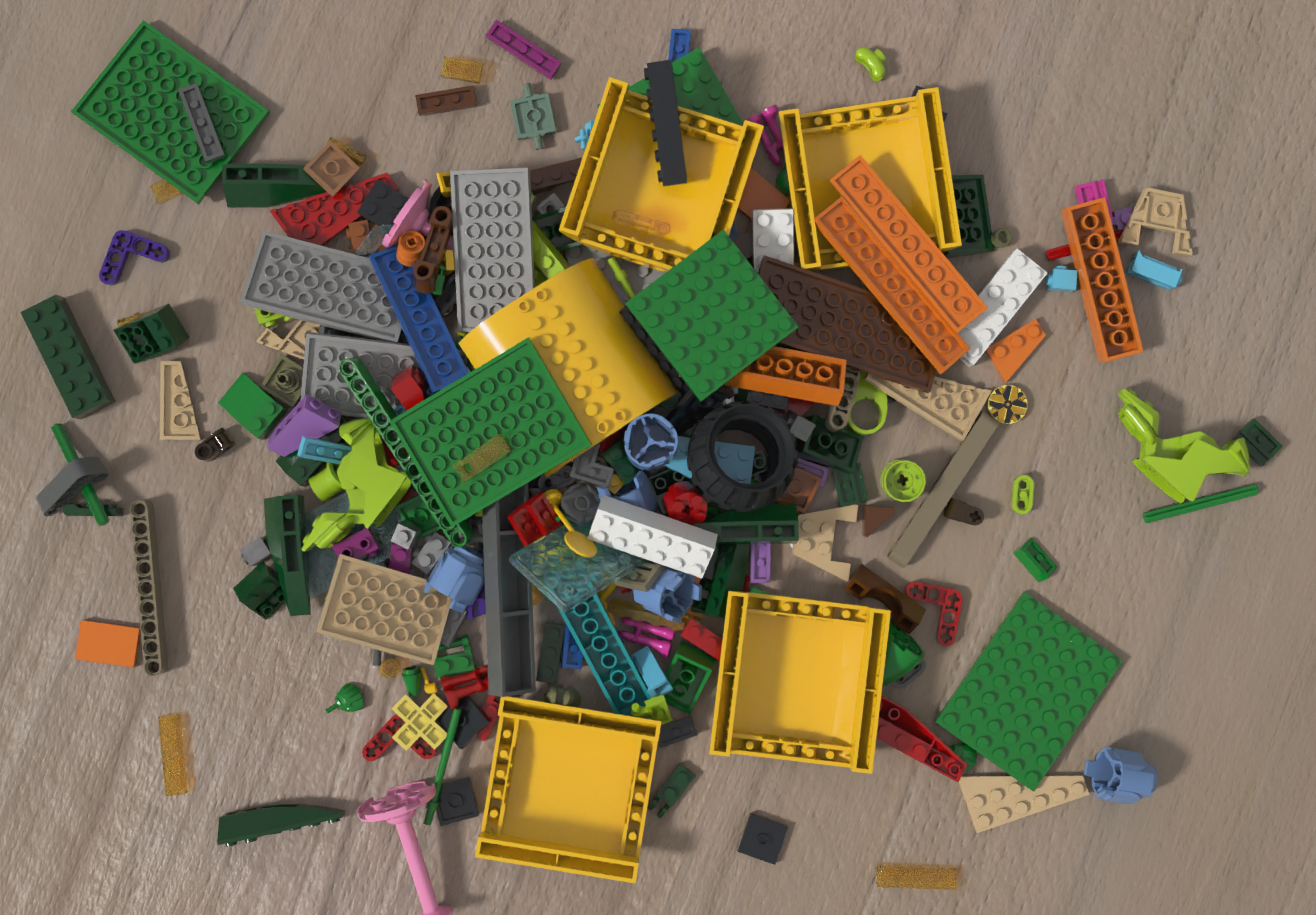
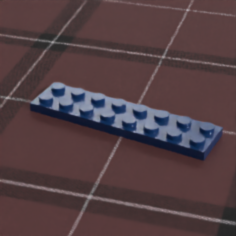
[369,245,468,395]

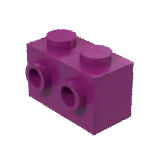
[332,528,382,560]

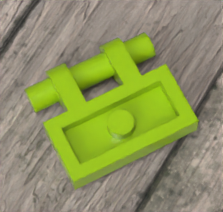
[631,694,673,725]

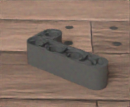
[36,457,109,516]

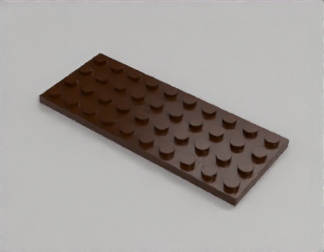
[758,255,936,393]

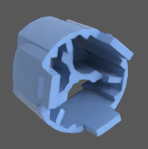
[624,414,678,470]
[597,471,659,512]
[423,545,485,613]
[632,562,702,624]
[1084,747,1157,804]

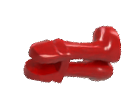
[440,666,489,711]

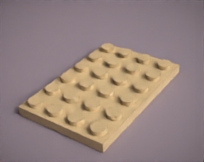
[316,554,452,665]

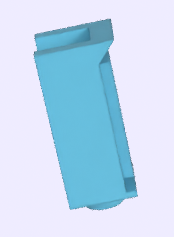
[1126,250,1183,291]
[631,646,673,697]

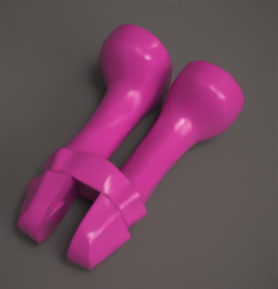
[747,105,785,166]
[618,616,678,659]

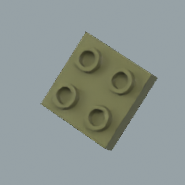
[260,354,303,408]

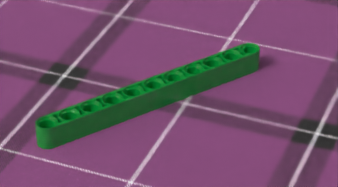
[339,357,473,547]

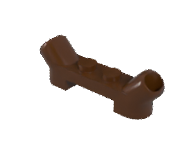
[413,206,453,294]

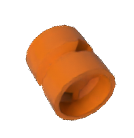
[396,230,425,267]

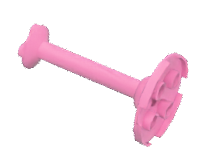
[382,179,454,256]
[356,781,453,915]

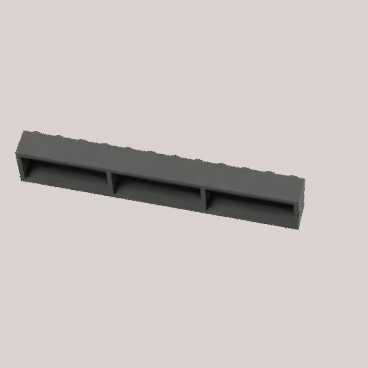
[482,483,536,697]

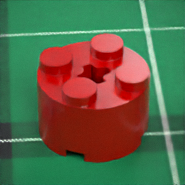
[662,481,707,526]

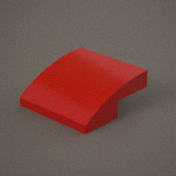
[507,493,562,549]

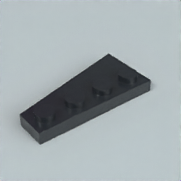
[660,386,734,436]

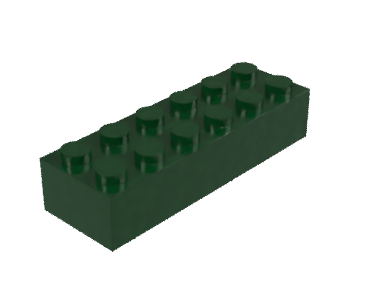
[21,295,116,419]

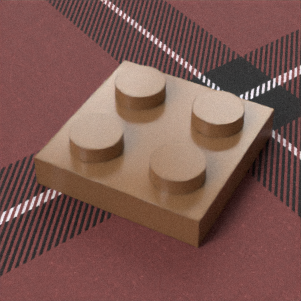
[303,140,360,197]

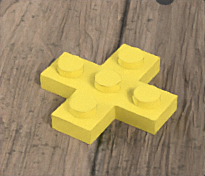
[391,693,448,751]

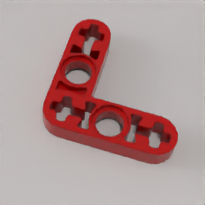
[905,582,963,646]
[362,714,437,761]

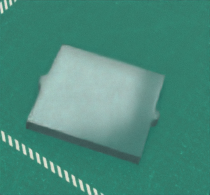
[355,224,393,255]

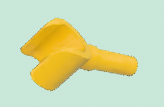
[420,667,437,694]

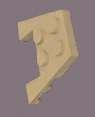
[1118,187,1193,257]
[256,320,320,360]
[792,505,858,581]

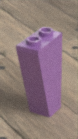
[267,394,342,457]

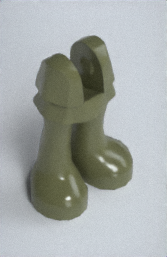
[544,685,581,707]

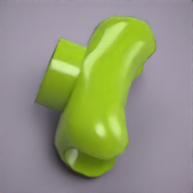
[855,47,886,82]

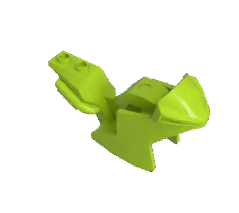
[1117,388,1250,503]
[301,418,412,551]

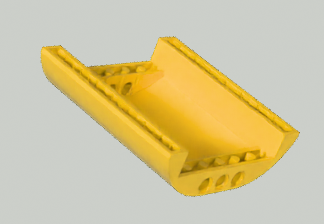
[559,77,764,273]
[778,87,962,271]
[458,258,679,478]
[709,591,891,774]
[475,696,662,884]

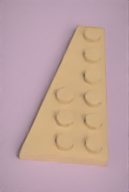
[864,374,991,441]
[959,774,1090,833]

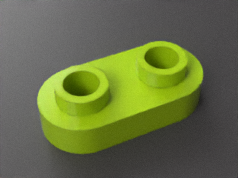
[1011,475,1034,514]

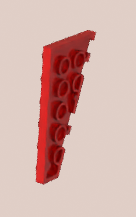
[269,173,400,246]

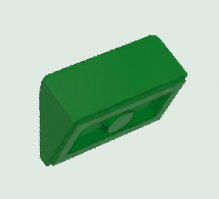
[1014,537,1057,582]

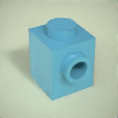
[1045,266,1078,293]

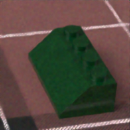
[276,415,349,487]

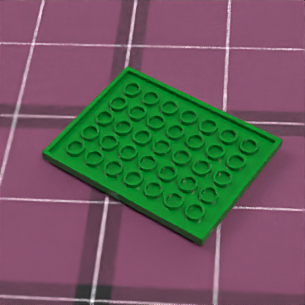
[71,20,270,205]
[390,337,592,527]
[934,592,1123,792]

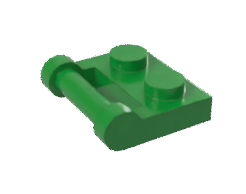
[434,635,476,678]

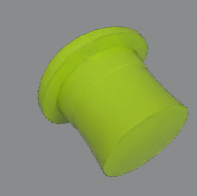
[309,462,346,502]

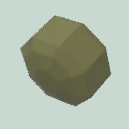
[991,228,1012,248]

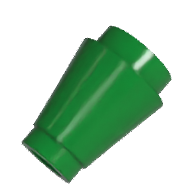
[401,666,421,697]

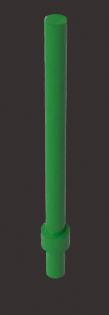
[423,708,462,825]

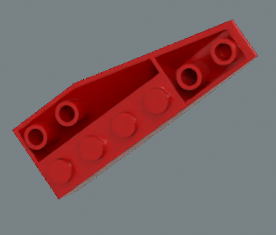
[876,695,967,782]

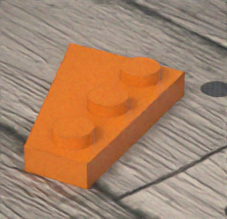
[985,319,1046,383]

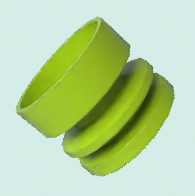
[880,459,926,502]

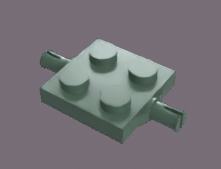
[510,83,557,150]

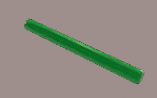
[51,423,109,526]
[1143,484,1259,523]

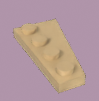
[160,361,201,440]

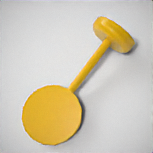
[544,489,597,558]

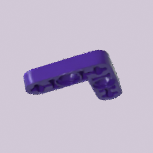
[99,230,170,286]

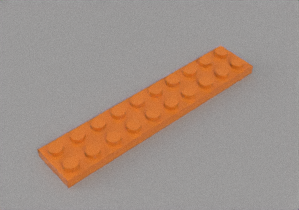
[829,155,988,334]
[813,196,971,374]

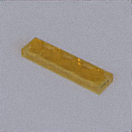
[607,598,689,631]
[158,714,188,796]
[876,865,957,890]

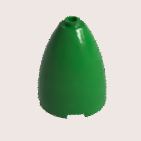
[882,618,925,687]

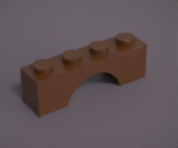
[530,157,583,195]
[844,564,926,634]

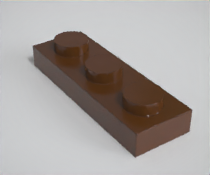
[415,85,477,116]

